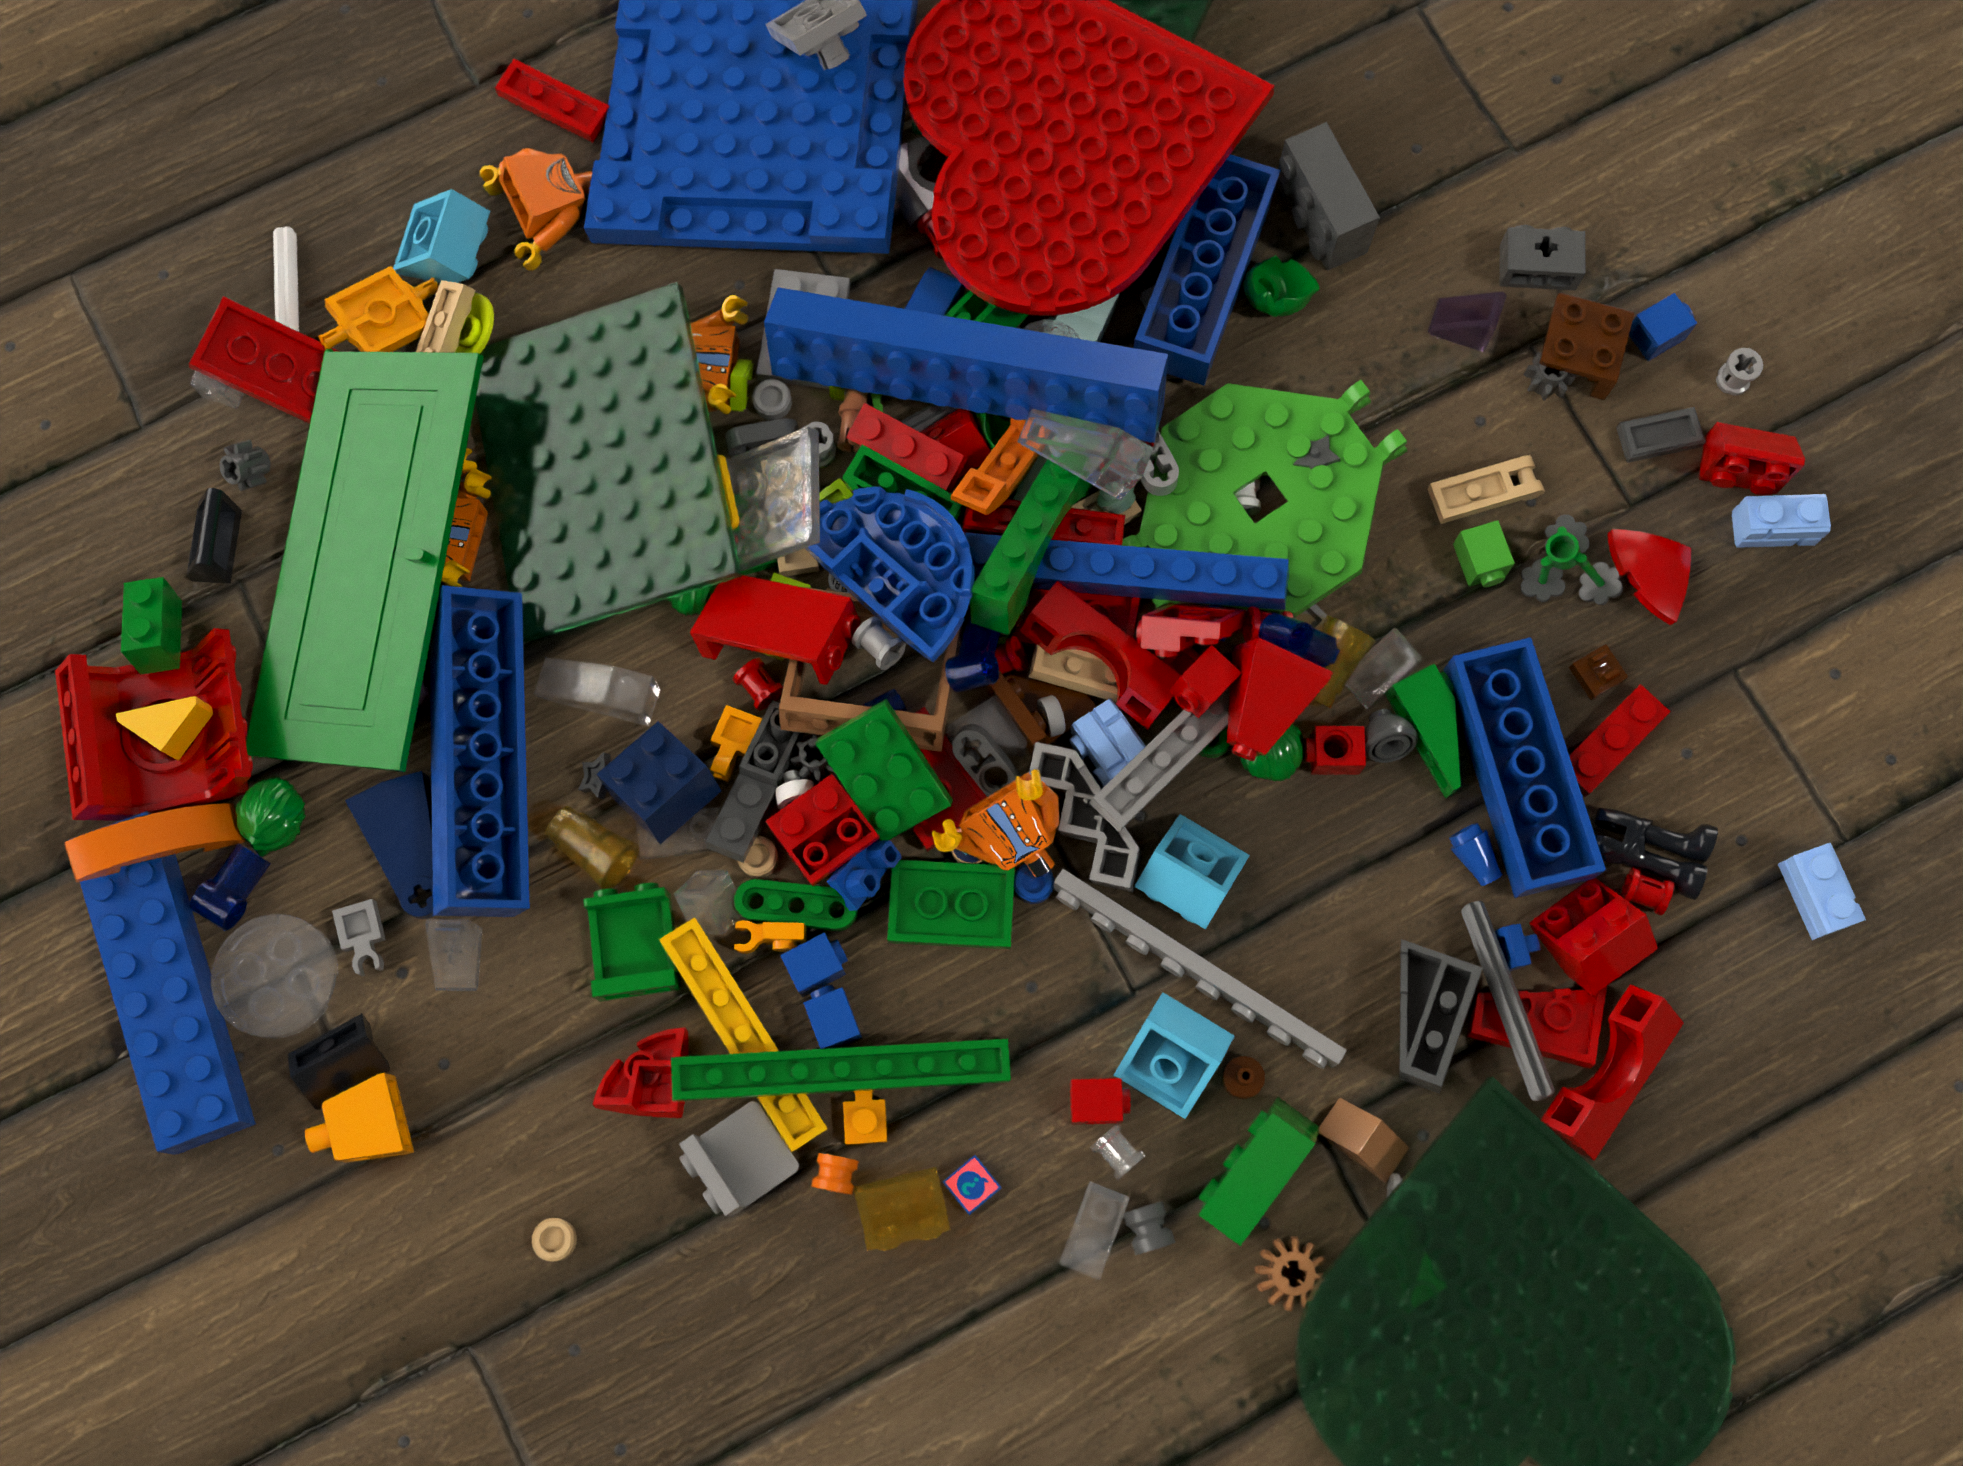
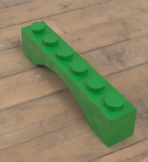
[970,427,1104,635]

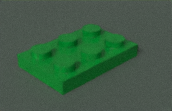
[815,699,953,841]
[887,860,1015,949]

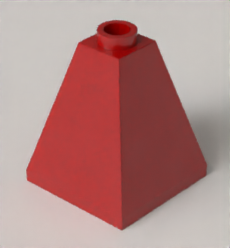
[1227,638,1333,761]

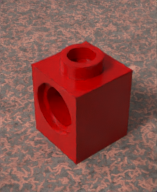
[1169,645,1241,719]
[1304,726,1366,775]
[1070,1078,1131,1125]

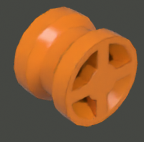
[811,1153,859,1195]

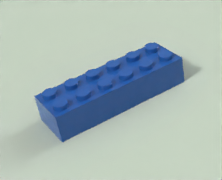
[1133,154,1280,386]
[1443,637,1606,898]

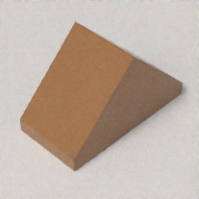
[1318,1098,1409,1183]

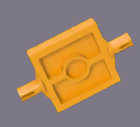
[318,266,439,352]

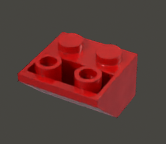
[1699,422,1805,496]
[765,774,880,886]
[1529,878,1658,996]

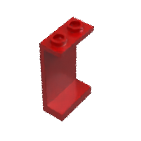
[690,572,861,685]

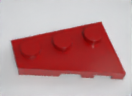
[1467,986,1607,1069]

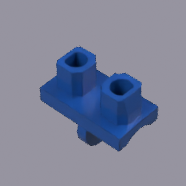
[827,839,901,911]

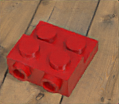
[1136,603,1246,657]

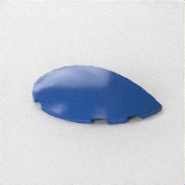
[785,486,975,662]

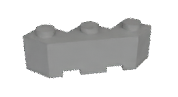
[1029,742,1142,892]

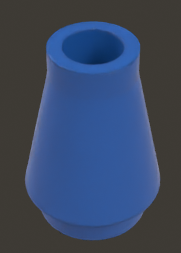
[1449,822,1503,886]

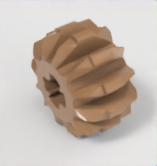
[1254,1236,1329,1311]

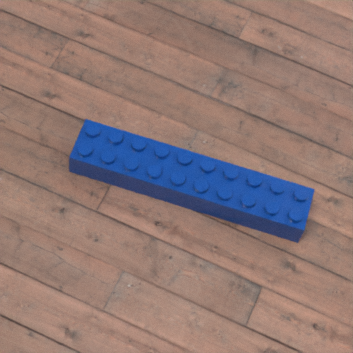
[764,287,1168,443]

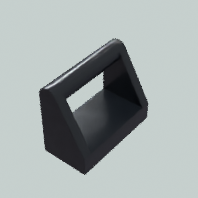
[186,488,242,584]

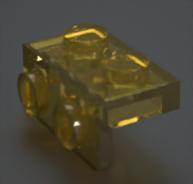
[854,1167,950,1251]

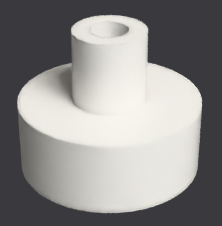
[775,770,814,810]

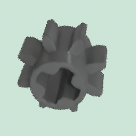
[1524,352,1576,401]
[219,440,271,491]
[791,734,837,783]

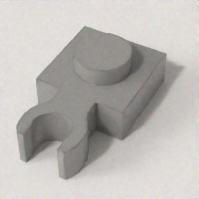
[332,899,386,976]

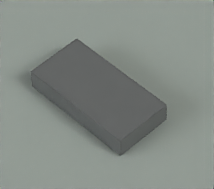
[1616,407,1706,463]

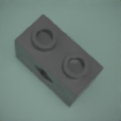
[1499,225,1586,291]

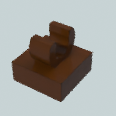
[1569,644,1628,700]

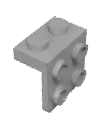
[679,1101,799,1217]

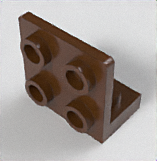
[1539,293,1634,400]
[987,660,1096,756]

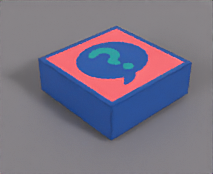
[943,1155,1002,1215]

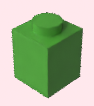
[1453,520,1515,588]

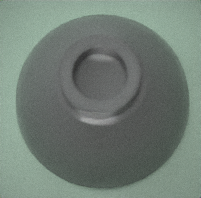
[1365,709,1419,763]

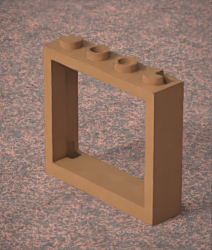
[779,587,963,752]

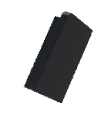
[287,1013,390,1110]

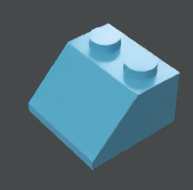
[393,189,490,283]
[1134,814,1250,929]
[1114,992,1235,1119]

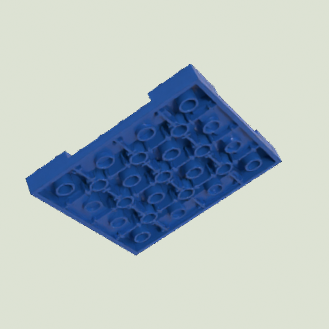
[584,0,918,254]

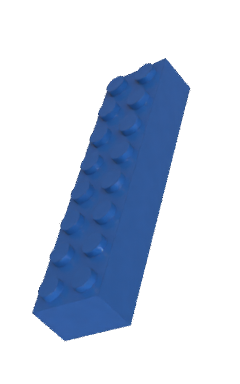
[430,585,530,917]
[69,811,256,1155]

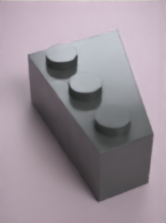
[1399,939,1482,1094]

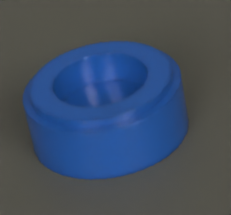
[1014,864,1054,904]

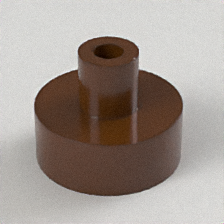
[1222,1056,1265,1100]

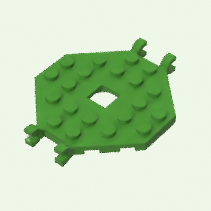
[1122,380,1407,618]

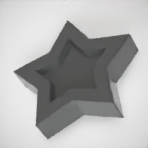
[1293,435,1341,470]
[578,752,611,800]

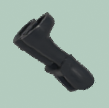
[1595,808,1718,900]

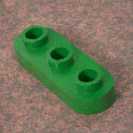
[734,879,858,931]

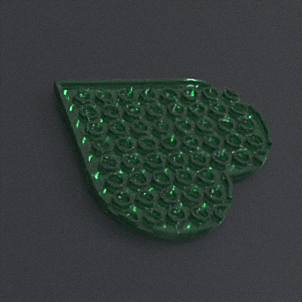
[1295,1076,1736,1466]

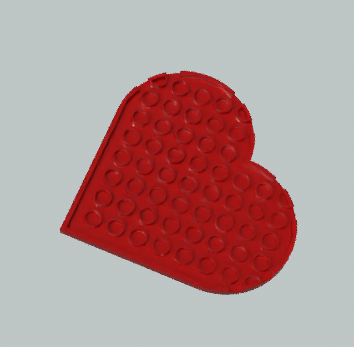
[903,0,1275,316]

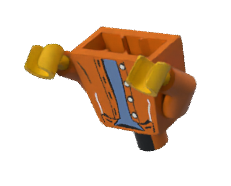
[480,148,592,271]
[647,295,748,415]
[440,469,492,587]
[931,769,1059,878]

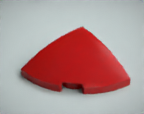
[1607,529,1691,625]
[592,1028,689,1118]

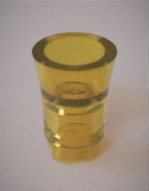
[1309,615,1376,708]
[545,805,639,889]

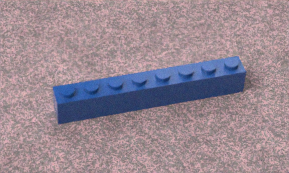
[966,533,1289,610]

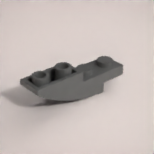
[705,700,803,863]

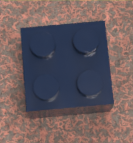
[596,721,722,845]

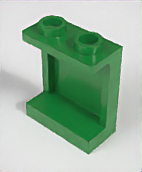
[583,883,681,1002]

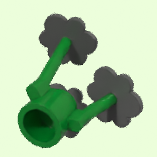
[1520,514,1623,605]

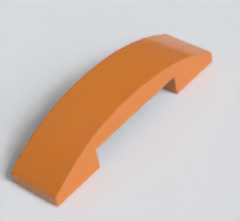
[951,418,1055,515]
[65,803,245,883]

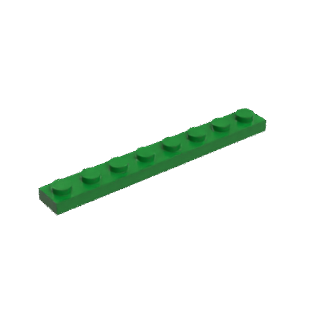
[671,1039,1011,1102]

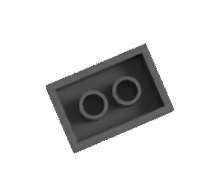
[1276,122,1380,271]

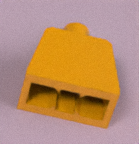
[305,1073,414,1162]

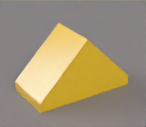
[116,696,213,761]

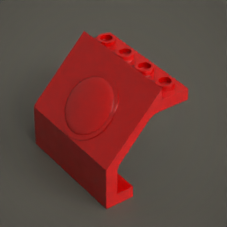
[55,628,253,821]

